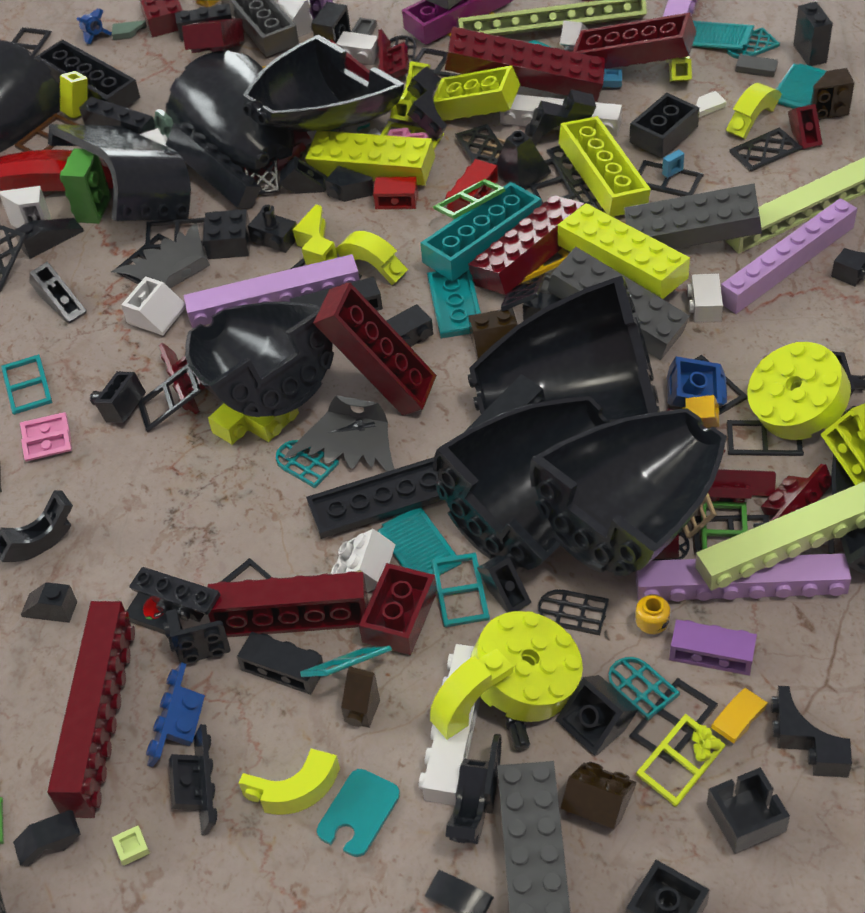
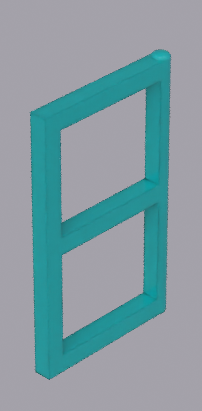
[1,354,53,415]
[431,553,490,628]
[300,646,392,677]

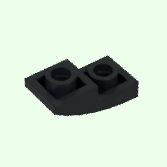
[425,870,494,913]

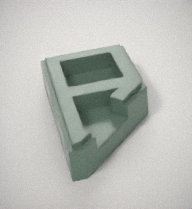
[112,20,147,40]
[154,110,173,139]

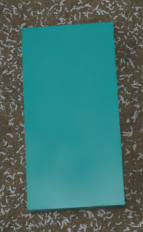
[427,269,481,339]

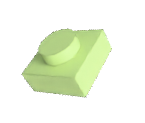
[112,825,150,866]

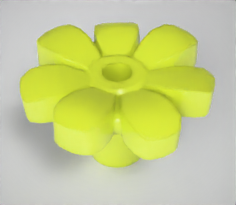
[692,725,722,762]

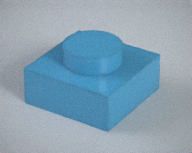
[602,69,622,88]
[662,150,685,178]

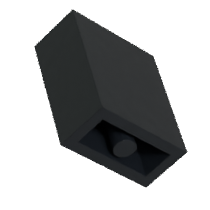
[793,2,833,66]

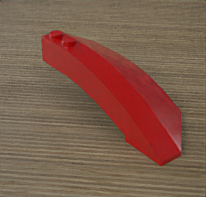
[0,149,113,191]

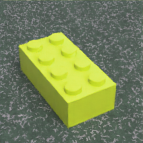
[433,66,520,121]

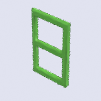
[433,179,505,219]
[701,501,748,550]

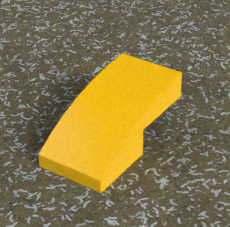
[711,688,768,744]

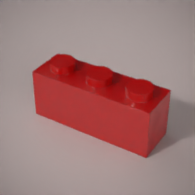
[445,159,498,212]

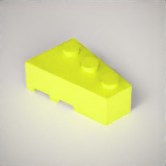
[820,403,865,485]

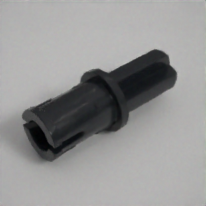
[504,712,530,751]

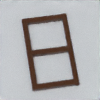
[14,113,79,152]

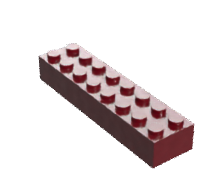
[444,27,605,102]
[47,601,135,818]

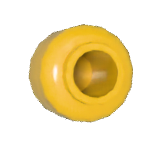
[635,595,670,634]

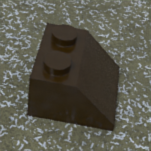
[469,307,518,360]

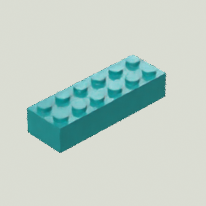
[420,182,542,281]

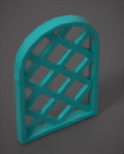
[727,27,780,59]

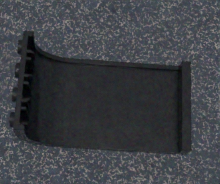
[48,124,191,221]

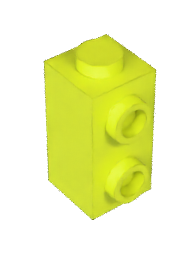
[60,71,88,118]

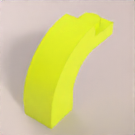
[390,61,431,122]
[726,83,782,139]
[336,231,408,285]
[430,648,514,740]
[239,748,340,815]

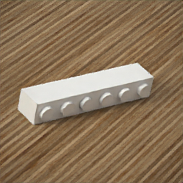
[500,94,622,136]
[419,644,481,806]

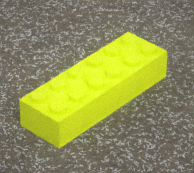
[558,116,651,217]
[305,131,435,185]
[558,203,690,299]

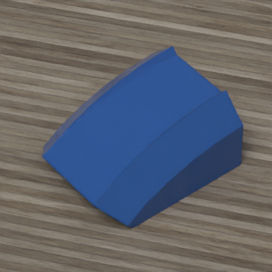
[667,356,727,407]

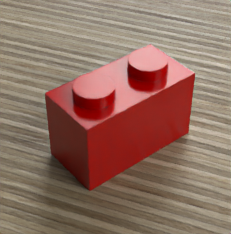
[373,177,418,209]

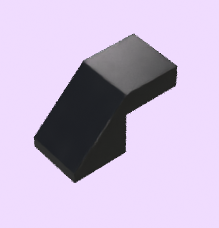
[13,810,81,866]

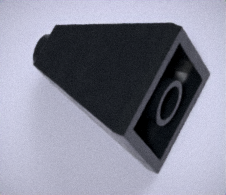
[496,129,551,190]

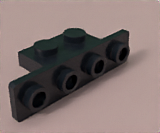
[129,567,221,622]
[169,724,217,835]

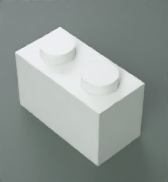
[336,31,379,65]
[687,274,723,322]

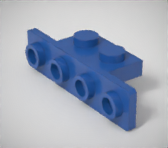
[146,662,205,767]

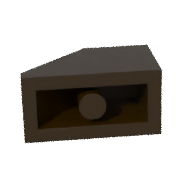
[341,666,380,728]

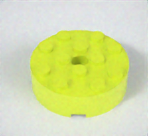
[747,342,851,440]
[470,611,583,722]

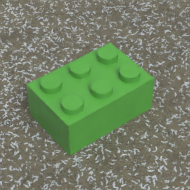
[60,148,111,224]

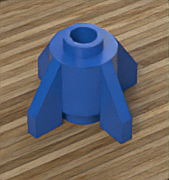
[76,8,112,45]

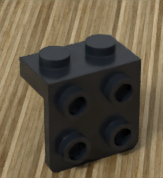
[163,609,231,664]

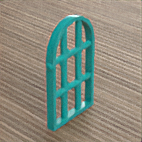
[276,440,339,488]
[608,657,680,720]

